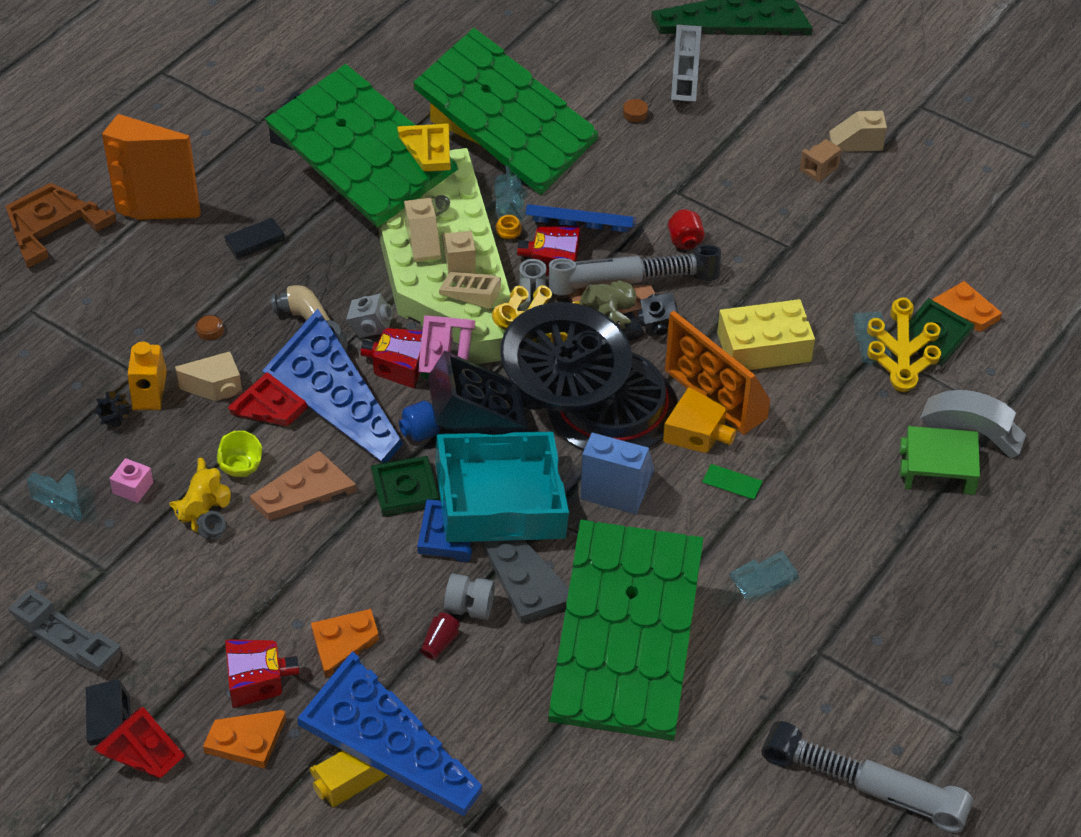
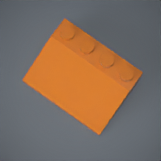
[102,114,201,220]
[665,311,770,435]

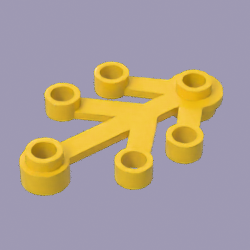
[492,285,580,345]
[867,298,941,392]

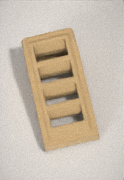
[439,272,501,309]

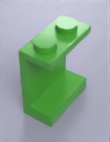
[899,426,980,495]

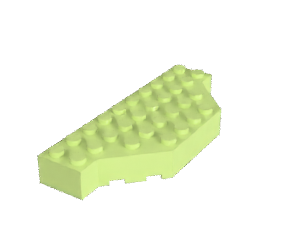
[379,148,522,364]

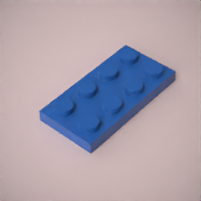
[526,204,636,232]

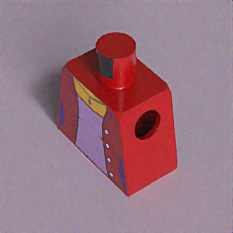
[517,226,580,276]
[360,328,423,389]
[225,640,300,708]

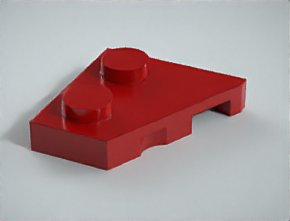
[228,372,308,426]
[93,707,185,778]

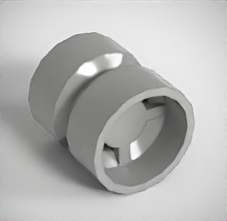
[444,573,495,620]

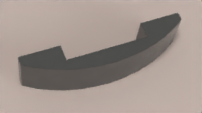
[8,589,122,671]

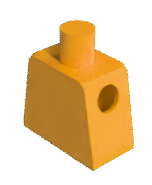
[128,342,167,410]
[663,387,737,453]

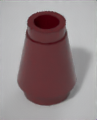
[420,612,460,660]

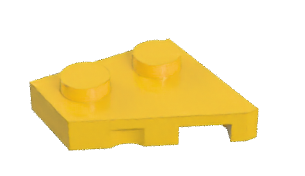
[397,124,451,172]

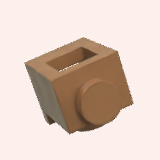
[799,139,842,182]

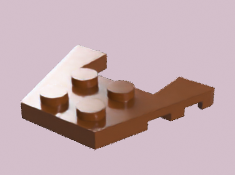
[5,183,117,268]

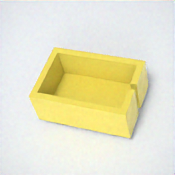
[717,299,815,370]

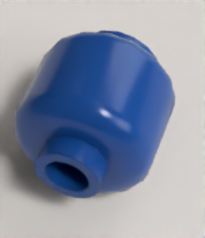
[398,400,440,442]

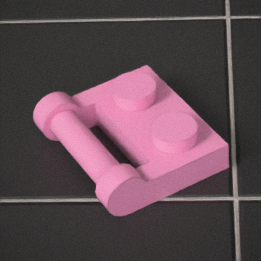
[418,315,476,373]

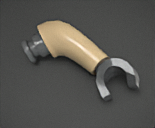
[271,285,348,353]

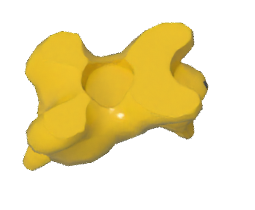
[169,458,231,532]

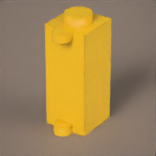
[309,750,388,808]

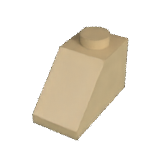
[829,111,887,152]
[404,198,441,262]
[442,231,476,274]
[175,351,242,401]

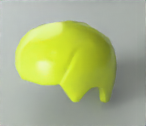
[217,431,262,477]

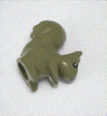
[579,280,637,329]

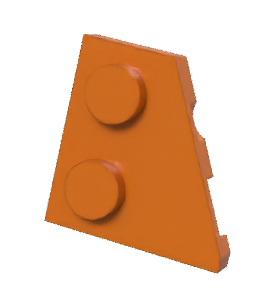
[932,281,1002,332]
[311,609,379,678]
[203,710,286,769]

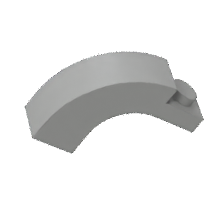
[671,25,702,101]
[920,390,1026,459]

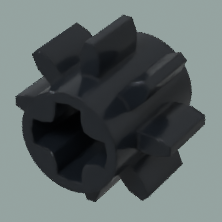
[94,391,132,427]

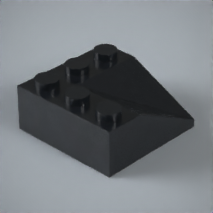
[428,350,528,435]

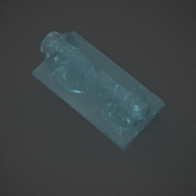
[494,166,524,220]

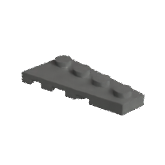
[480,540,569,624]

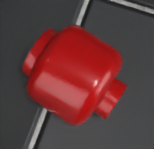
[667,209,705,250]

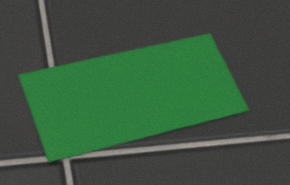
[702,464,763,499]

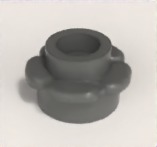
[197,511,226,540]

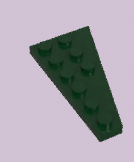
[651,0,813,35]

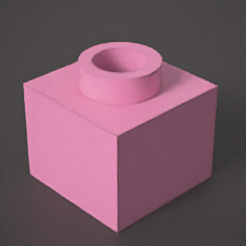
[110,458,153,503]

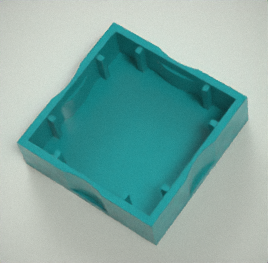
[435,432,569,542]

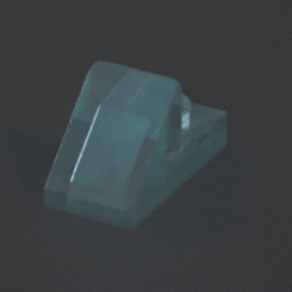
[27,469,82,522]

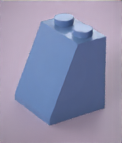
[581,433,654,515]

